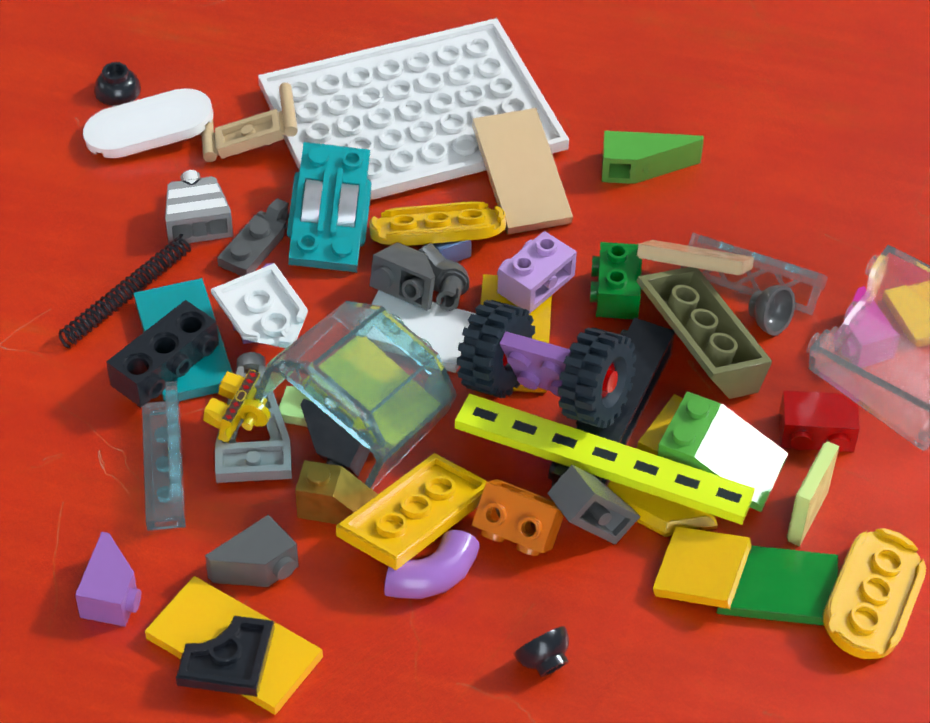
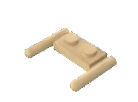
[201,82,298,162]

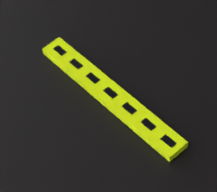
[455,393,755,525]

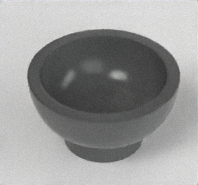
[748,285,795,336]

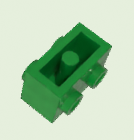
[590,242,642,319]

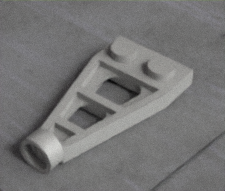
[215,352,292,483]

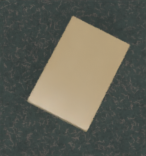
[637,240,754,276]

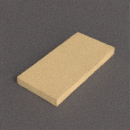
[472,108,573,235]

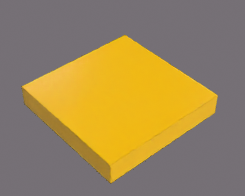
[653,526,752,609]

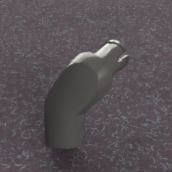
[418,243,469,311]

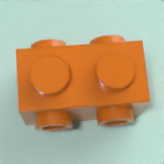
[472,479,564,556]

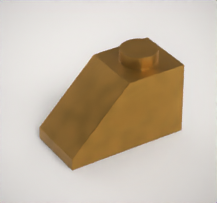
[295,460,378,524]

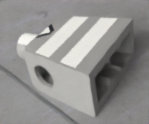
[165,170,234,245]

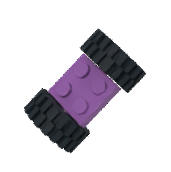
[457,300,636,428]

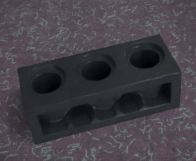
[106,300,219,407]

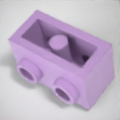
[497,231,577,314]

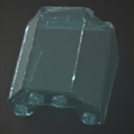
[254,301,457,489]

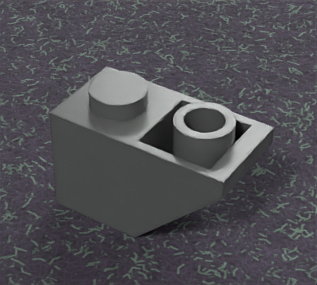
[370,242,435,310]

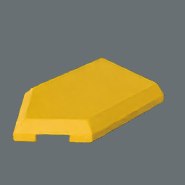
[607,481,718,537]

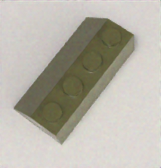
[636,267,772,399]

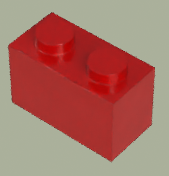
[779,390,860,452]

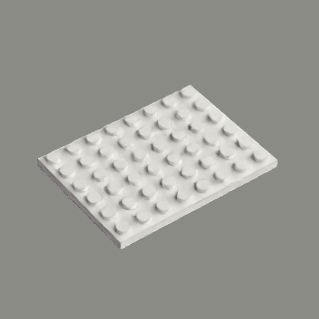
[258,18,569,200]

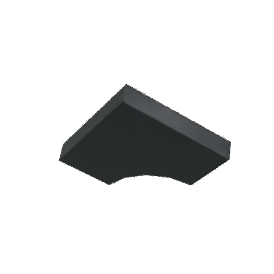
[176,615,275,697]

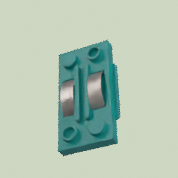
[287,142,372,272]

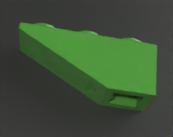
[602,130,704,184]

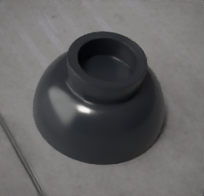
[94,62,141,106]
[514,626,569,677]

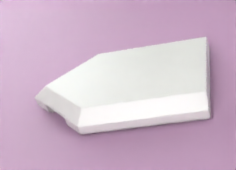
[211,263,308,350]

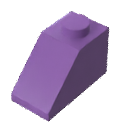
[75,532,141,627]

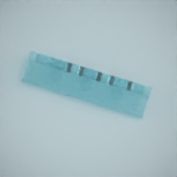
[680,233,828,315]
[142,381,186,531]

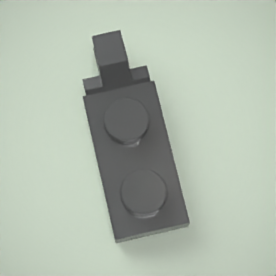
[217,198,289,276]

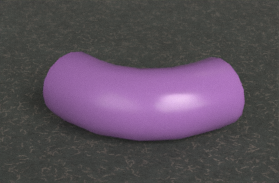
[384,530,480,599]

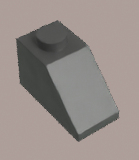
[547,465,640,545]
[205,515,299,587]

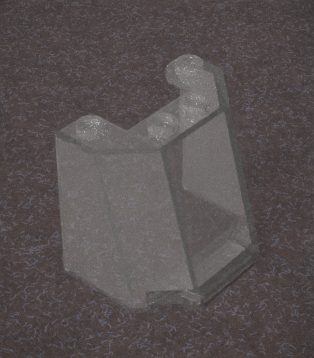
[807,245,930,451]

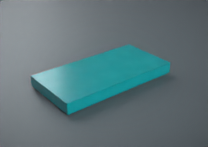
[133,278,233,405]

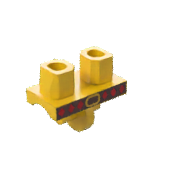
[203,369,271,443]

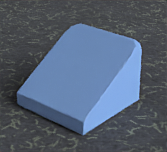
[425,240,471,262]

